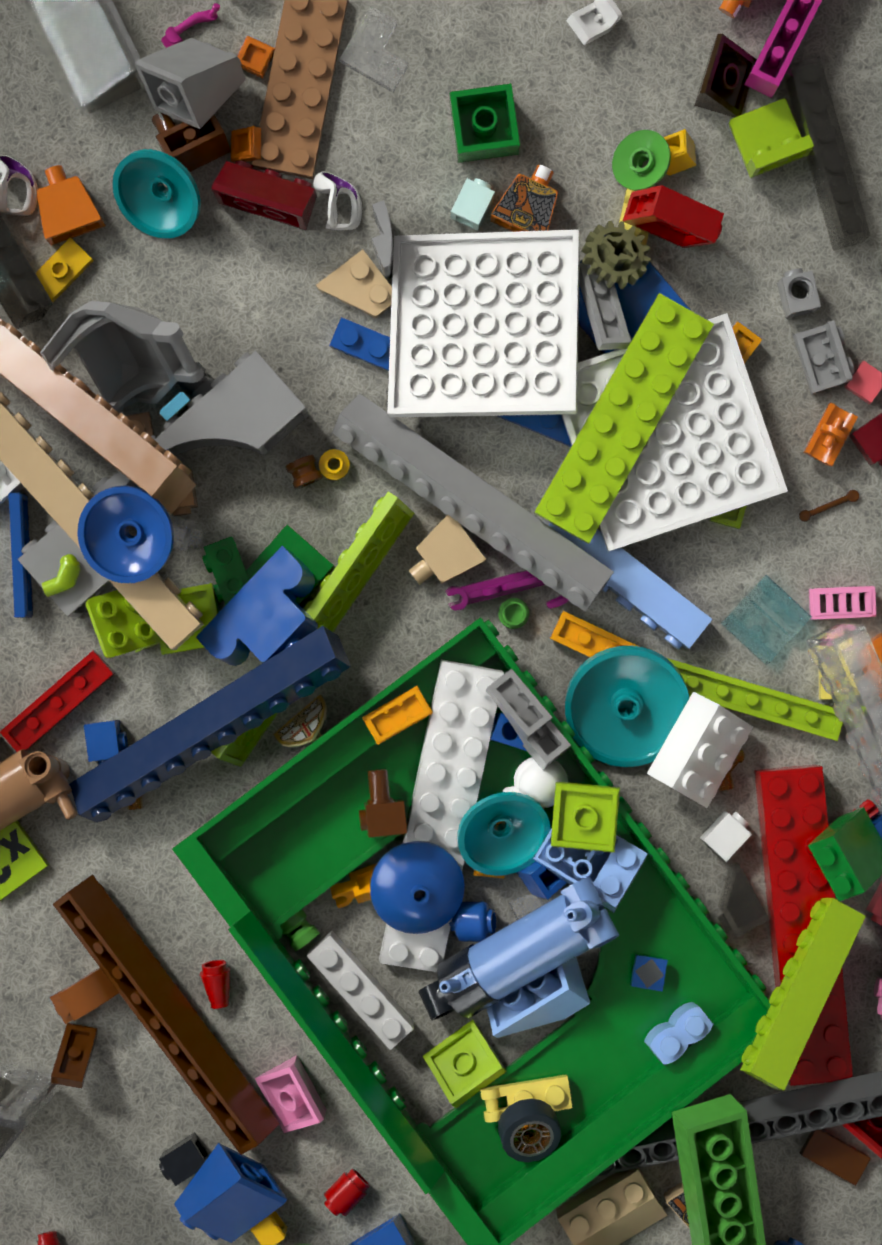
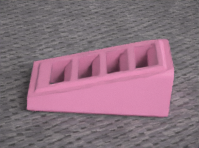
[809,586,876,620]

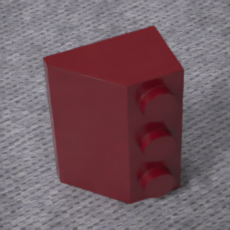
[212,160,317,230]

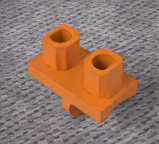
[803,402,858,467]

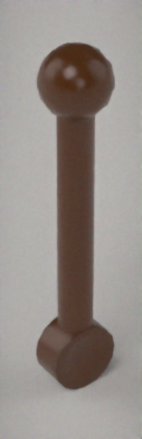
[799,490,859,522]

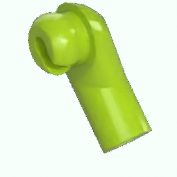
[41,554,80,597]

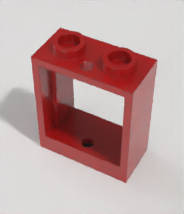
[622,185,724,248]

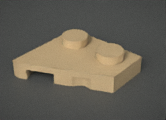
[316,249,392,318]

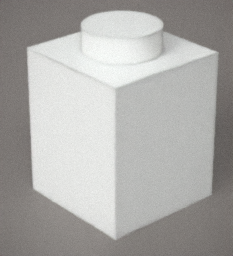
[700,811,752,862]

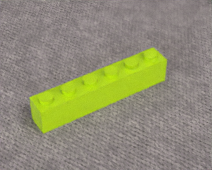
[740,898,866,1091]

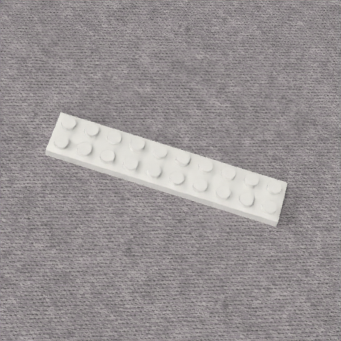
[379,659,504,972]

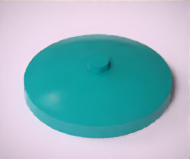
[565,646,689,767]

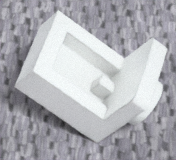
[566,0,622,45]

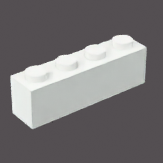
[307,931,414,1050]

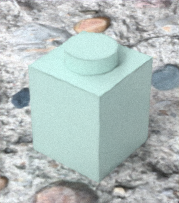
[451,178,495,231]

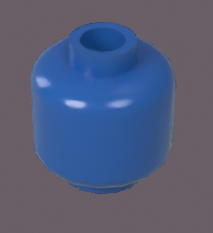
[449,902,496,942]

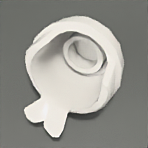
[503,757,568,808]

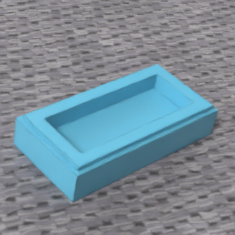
[160,392,191,421]

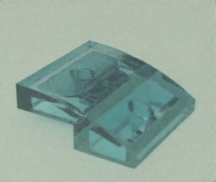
[721,575,812,665]

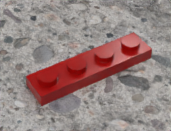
[0,650,115,752]

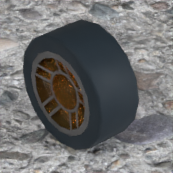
[498,1099,561,1162]

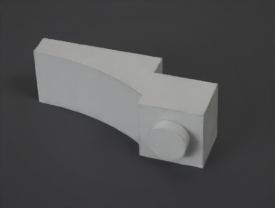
[486,669,571,770]

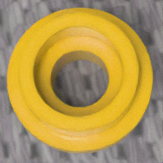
[319,449,350,480]

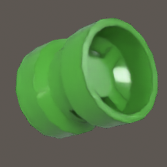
[280,909,320,952]

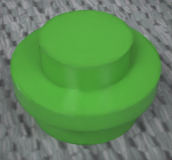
[498,598,529,629]

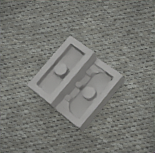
[372,200,393,280]

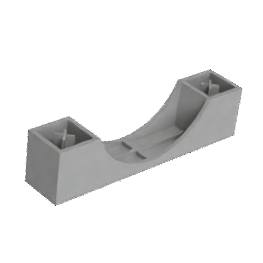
[17,351,310,618]

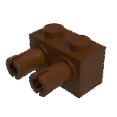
[152,113,231,172]
[359,769,407,838]

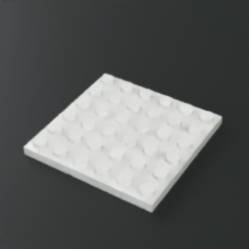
[387,229,580,417]
[561,313,788,552]

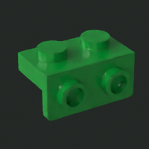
[202,537,250,605]

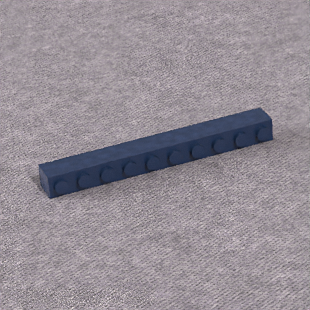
[69,626,351,823]

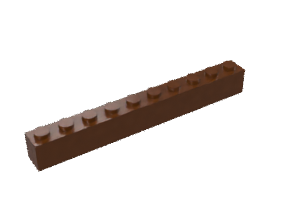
[53,874,280,1155]

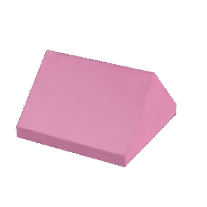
[255,1055,327,1133]

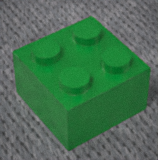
[449,83,520,163]

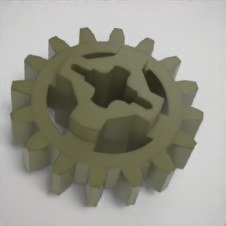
[581,221,651,289]

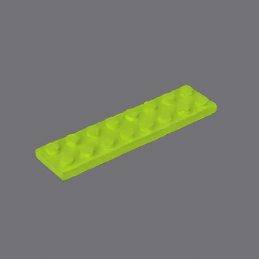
[534,293,714,544]

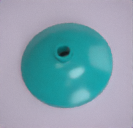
[112,149,201,238]
[457,792,550,876]

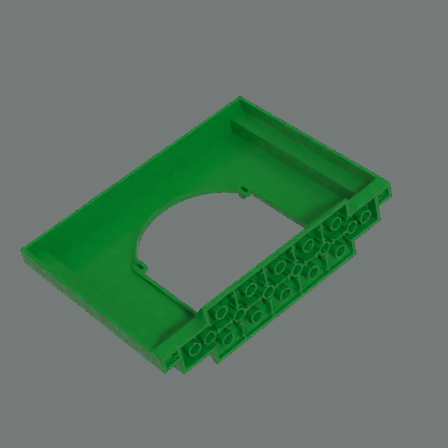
[172,617,771,1245]

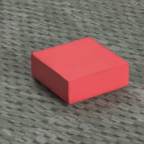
[844,361,882,404]

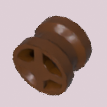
[285,454,323,490]

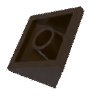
[694,34,757,118]

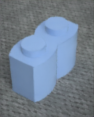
[644,1002,713,1064]

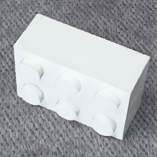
[647,692,753,808]

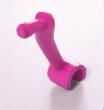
[161,3,220,48]

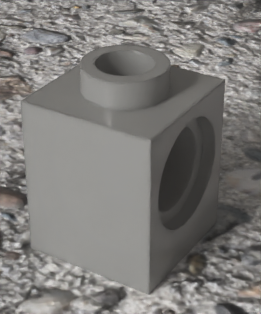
[777,268,821,319]

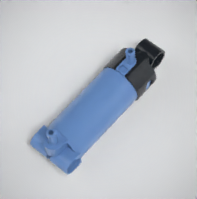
[418,877,619,1021]

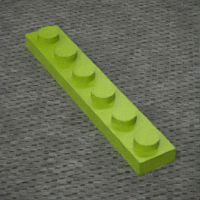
[667,658,846,741]

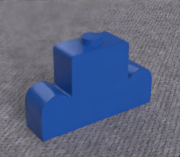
[196,546,318,666]

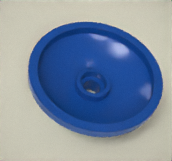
[77,486,174,583]
[370,841,465,934]

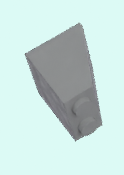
[134,38,246,129]

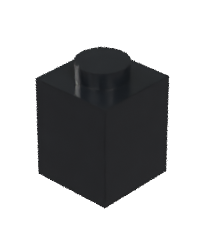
[159,1132,209,1186]

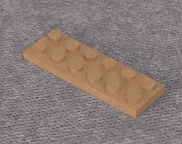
[252,0,348,179]

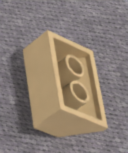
[556,1168,667,1245]

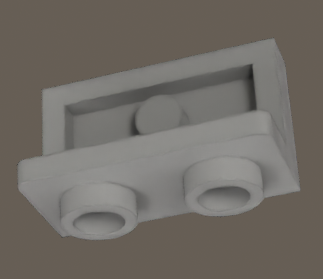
[793,320,854,394]

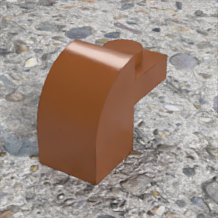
[50,967,119,1024]

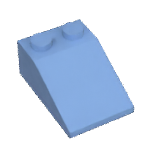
[486,957,590,1038]

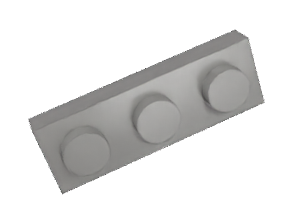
[579,263,631,350]

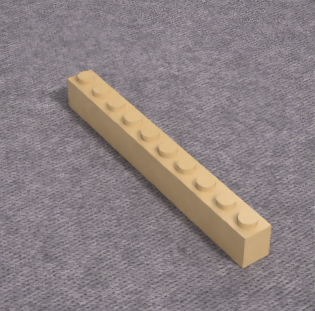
[0,391,204,650]

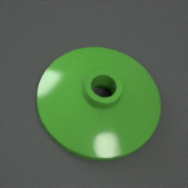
[612,130,671,191]

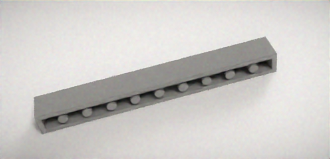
[332,394,614,612]

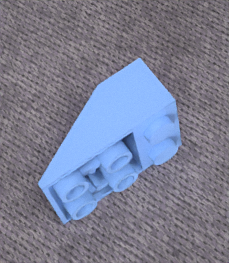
[533,829,648,912]

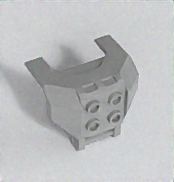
[40,301,204,414]

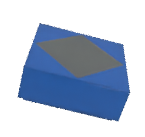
[630,954,668,992]

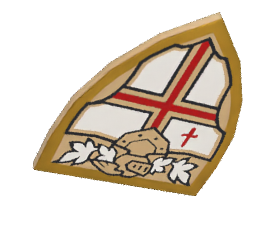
[274,694,327,747]

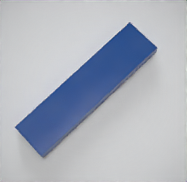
[9,492,33,618]

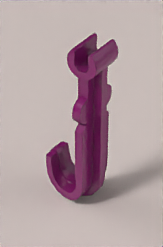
[445,570,569,611]

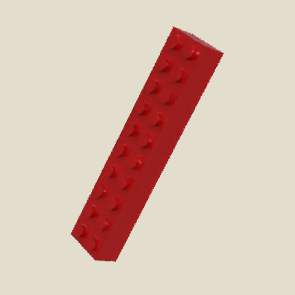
[754,764,853,1086]

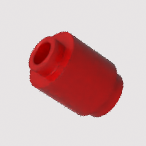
[324,1168,370,1216]

